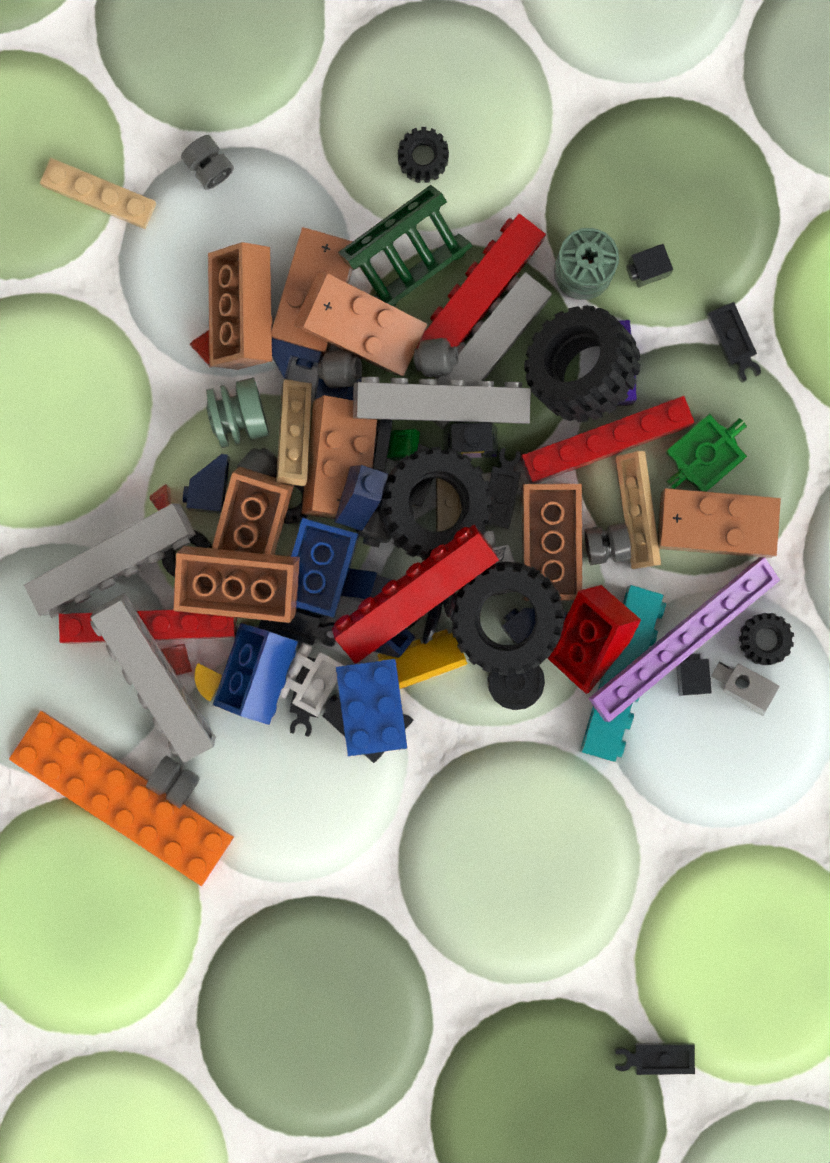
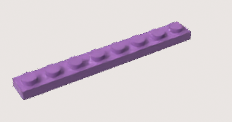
[588,557,780,722]

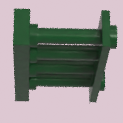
[338,185,473,307]

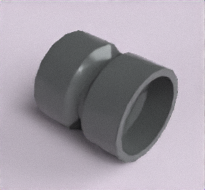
[181,135,234,190]
[584,523,631,566]
[146,755,200,809]

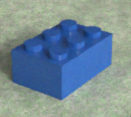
[291,518,359,619]
[213,623,298,725]
[336,659,408,757]

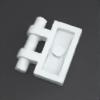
[280,643,345,717]

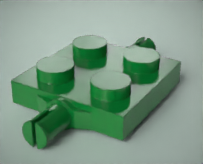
[665,413,747,492]

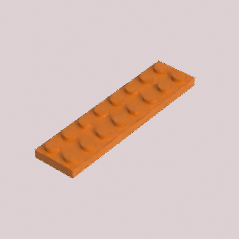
[9,711,234,886]

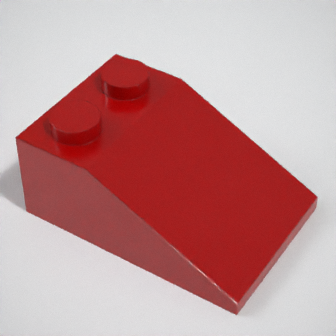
[547,585,641,694]

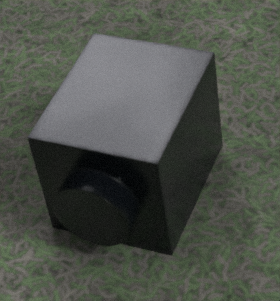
[626,244,674,288]
[676,654,712,696]

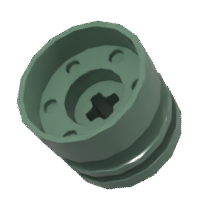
[554,228,619,300]
[206,377,269,448]

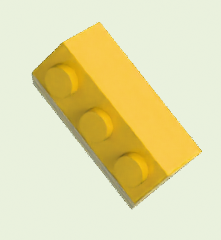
[374,629,468,689]

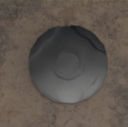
[487,666,545,710]

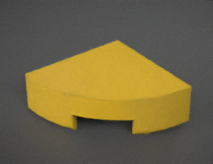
[194,663,222,702]

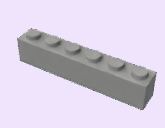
[432,272,552,430]
[353,377,531,424]
[24,503,196,618]
[90,593,216,763]

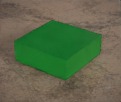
[387,429,420,461]

